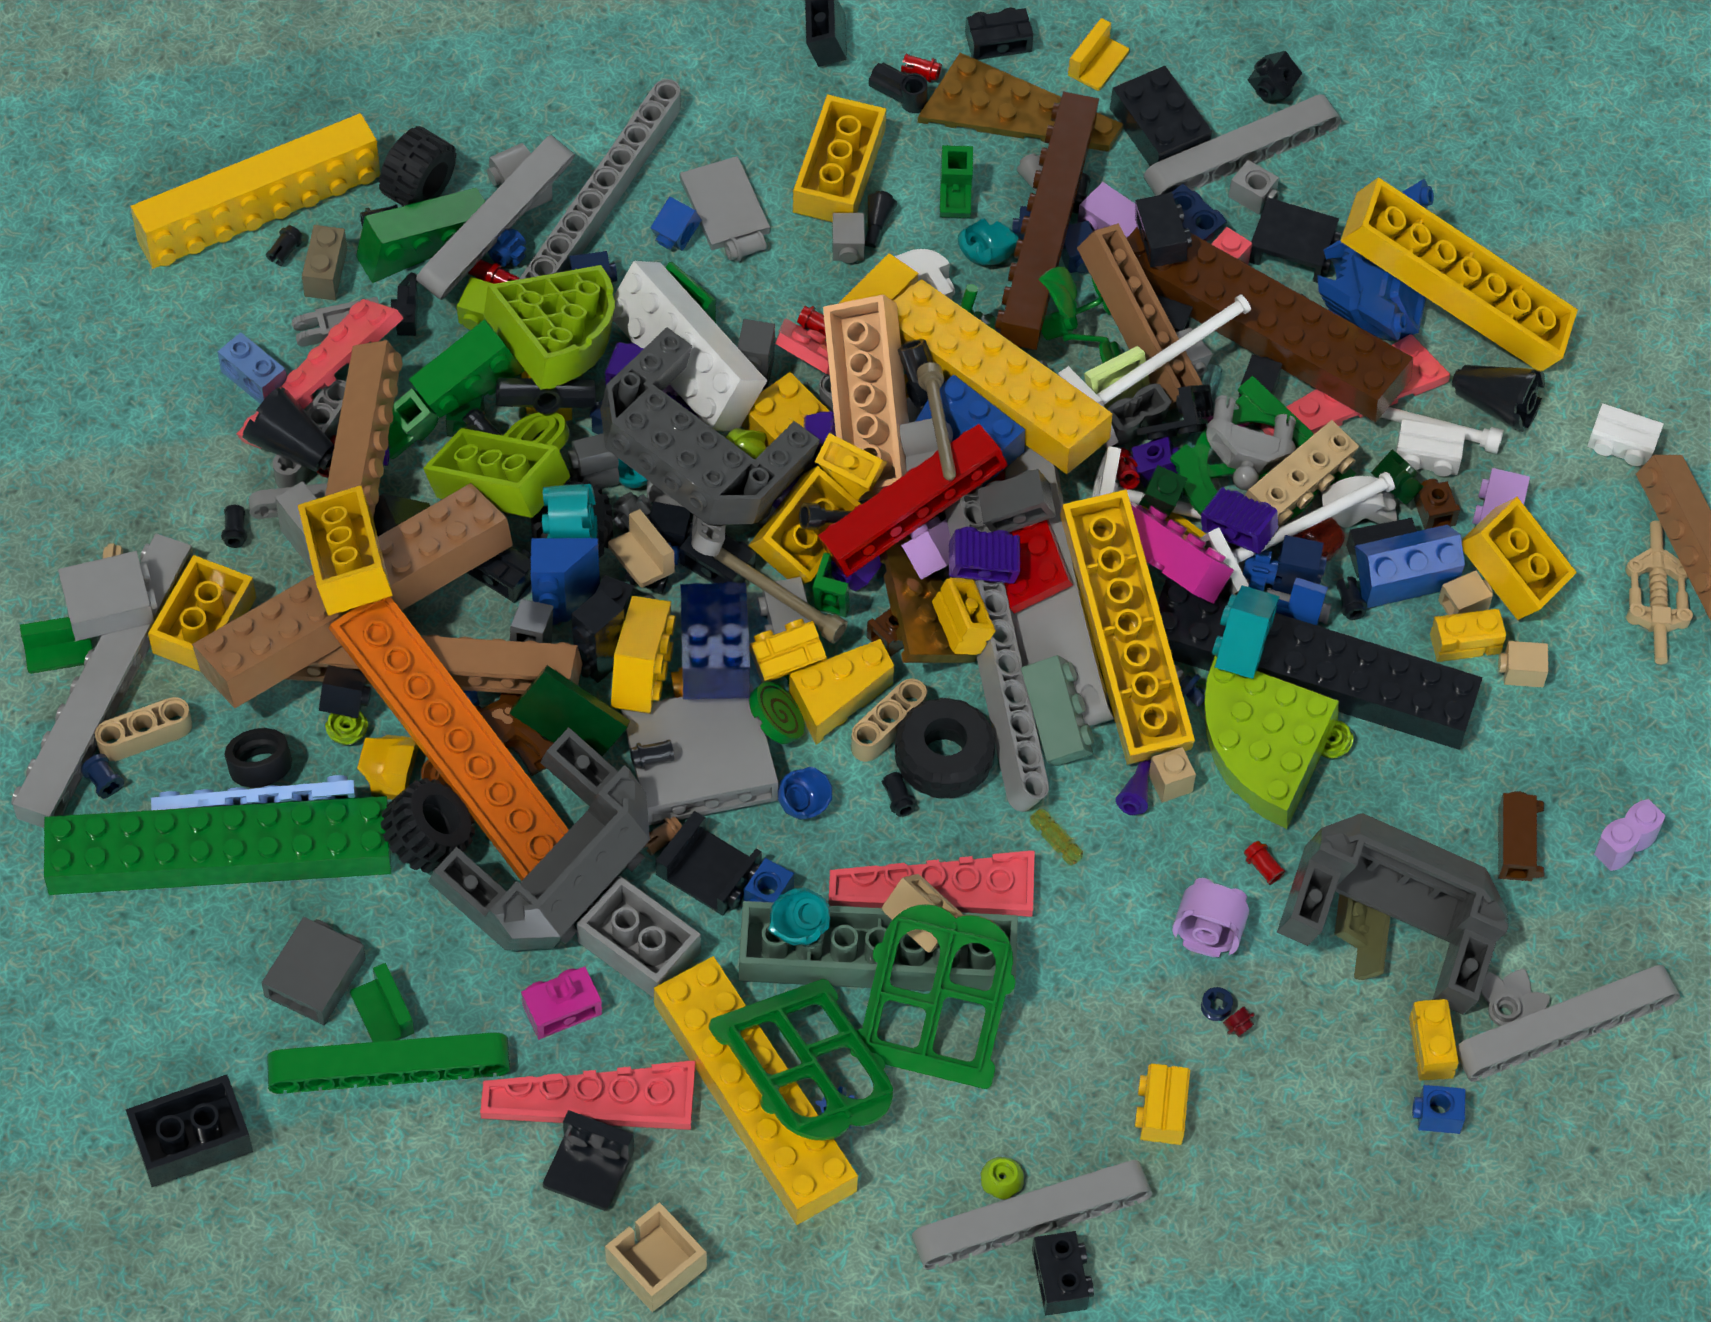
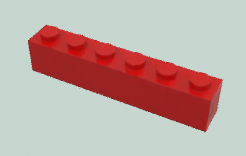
[818,424,1008,578]

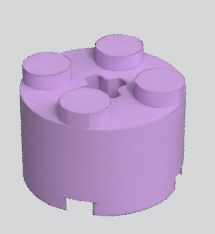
[1172,878,1249,957]

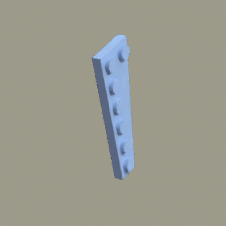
[151,775,358,810]

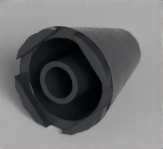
[1452,365,1545,432]
[243,387,334,472]

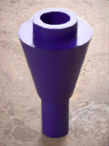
[1116,760,1151,815]

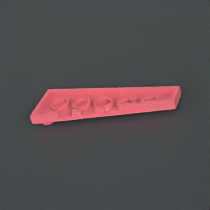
[236,299,404,449]
[1260,334,1450,436]
[828,851,1035,917]
[480,1061,695,1130]

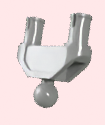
[1206,395,1296,491]

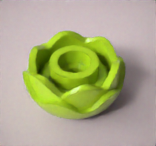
[325,711,368,745]
[1321,721,1354,759]
[981,1157,1024,1200]

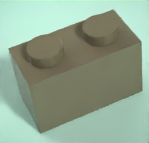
[302,225,347,301]

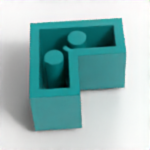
[1212,585,1280,679]

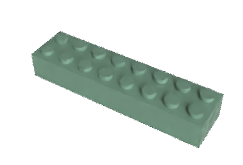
[739,901,1018,995]

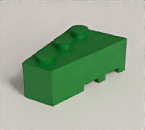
[409,319,525,418]

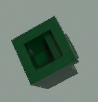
[1371,449,1424,506]

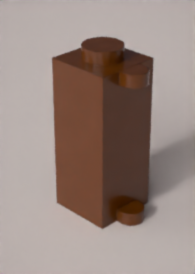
[1498,791,1544,881]

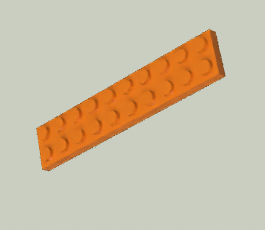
[329,596,569,881]

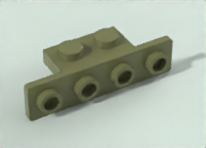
[1334,894,1390,980]

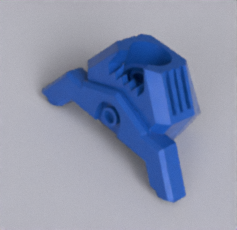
[1318,179,1434,341]

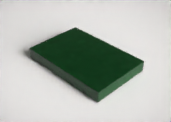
[509,665,630,756]

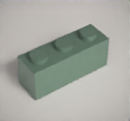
[1021,655,1094,766]

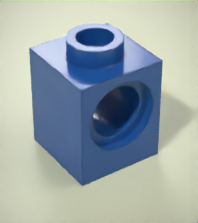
[650,196,702,251]
[744,858,794,902]
[1412,1085,1465,1134]

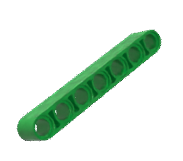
[267,1033,510,1094]

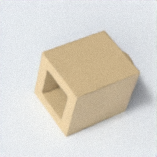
[1438,570,1493,615]
[1498,641,1548,687]
[1149,747,1196,803]

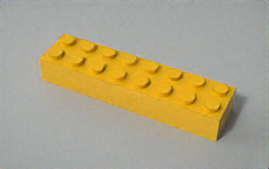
[130,113,380,269]
[1340,177,1578,371]
[894,279,1113,474]
[1060,489,1195,765]
[654,956,858,1225]

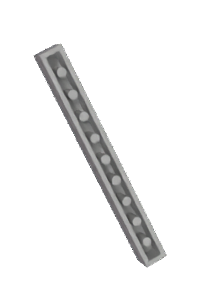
[11,533,193,828]

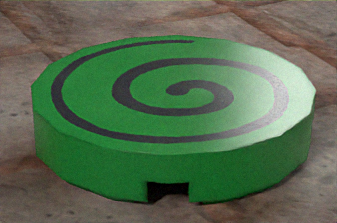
[749,682,805,744]

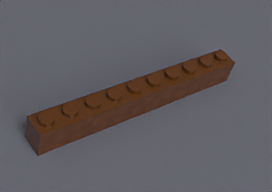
[995,91,1099,350]

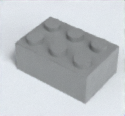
[577,876,701,998]

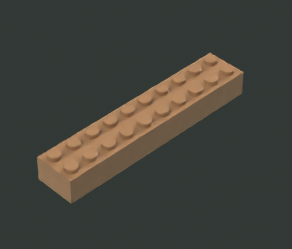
[192,483,513,708]

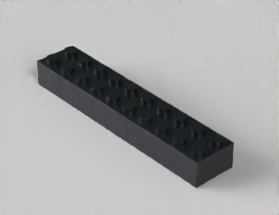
[1158,579,1483,750]

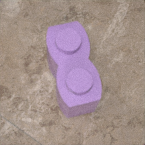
[1594,799,1665,871]

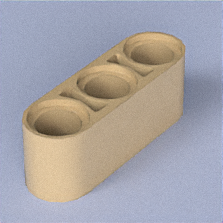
[851,678,927,762]
[95,697,192,761]

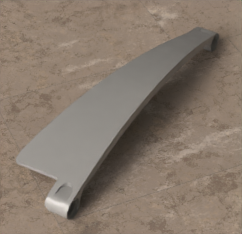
[1005,360,1114,726]

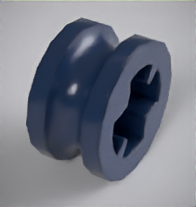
[1201,987,1233,1021]

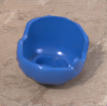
[778,767,832,820]

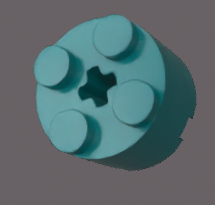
[542,484,598,538]

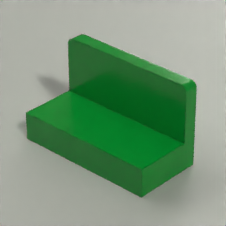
[813,552,850,618]
[20,617,93,674]
[350,963,414,1042]

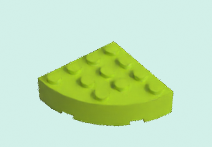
[483,265,615,390]
[1204,656,1339,829]

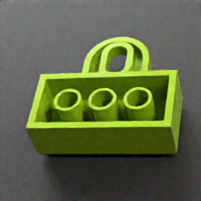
[423,412,571,518]

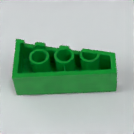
[356,187,485,283]

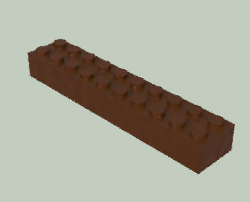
[1127,227,1413,422]

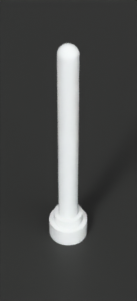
[1380,407,1504,454]

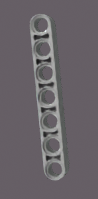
[1144,94,1342,196]
[416,135,575,300]
[1456,965,1680,1082]
[911,1160,1152,1270]

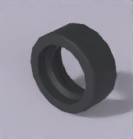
[224,728,292,788]

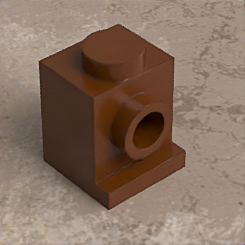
[1414,478,1460,530]
[867,608,904,657]

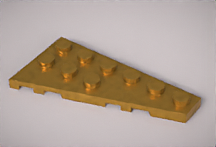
[917,53,1123,152]

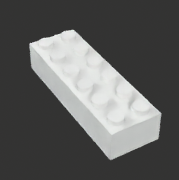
[613,261,767,431]

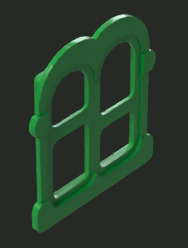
[850,904,1016,1089]
[708,979,893,1140]

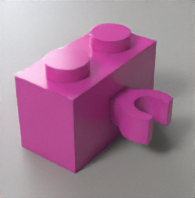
[521,966,602,1040]

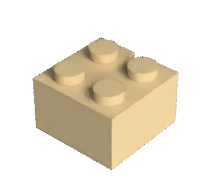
[605,1202,707,1313]

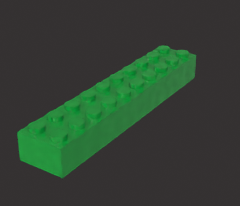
[44,796,392,895]

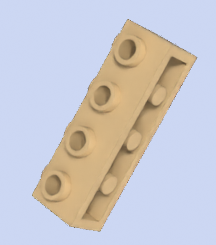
[1245,420,1359,527]

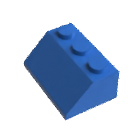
[915,375,1025,487]
[1355,525,1465,608]
[531,538,600,625]

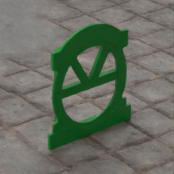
[1170,376,1356,521]

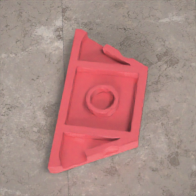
[775,319,830,375]

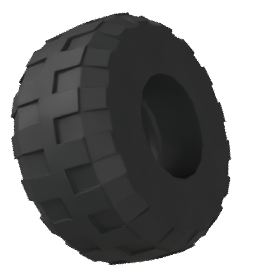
[895,698,995,798]

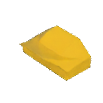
[815,433,887,501]
[357,735,419,800]

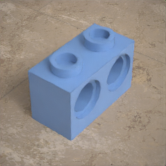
[217,332,287,404]

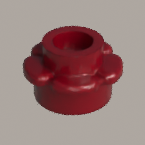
[1223,1006,1255,1037]

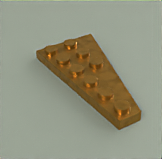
[879,535,977,663]

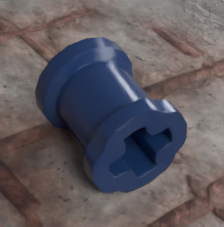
[81,753,124,799]

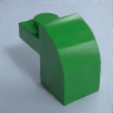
[939,145,973,218]
[388,388,439,459]

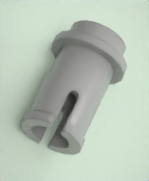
[724,231,766,262]

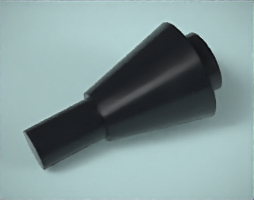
[865,191,898,248]

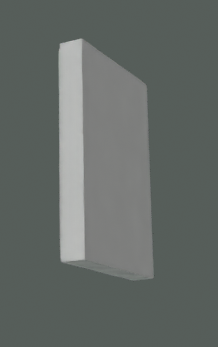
[680,156,770,251]

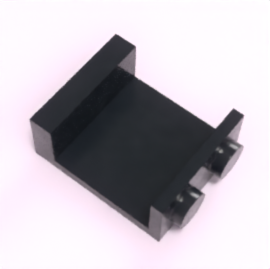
[1249,197,1342,283]
[655,811,762,916]

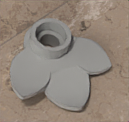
[1481,969,1550,1026]

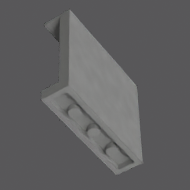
[621,684,778,825]

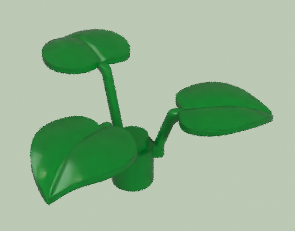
[1038,267,1123,363]

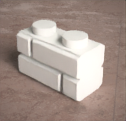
[1587,403,1664,466]
[1396,419,1466,477]

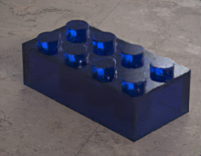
[680,582,750,699]

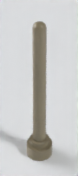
[917,362,956,481]
[713,547,848,644]

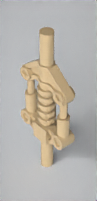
[1625,520,1693,665]

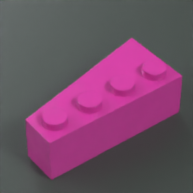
[1130,501,1234,604]

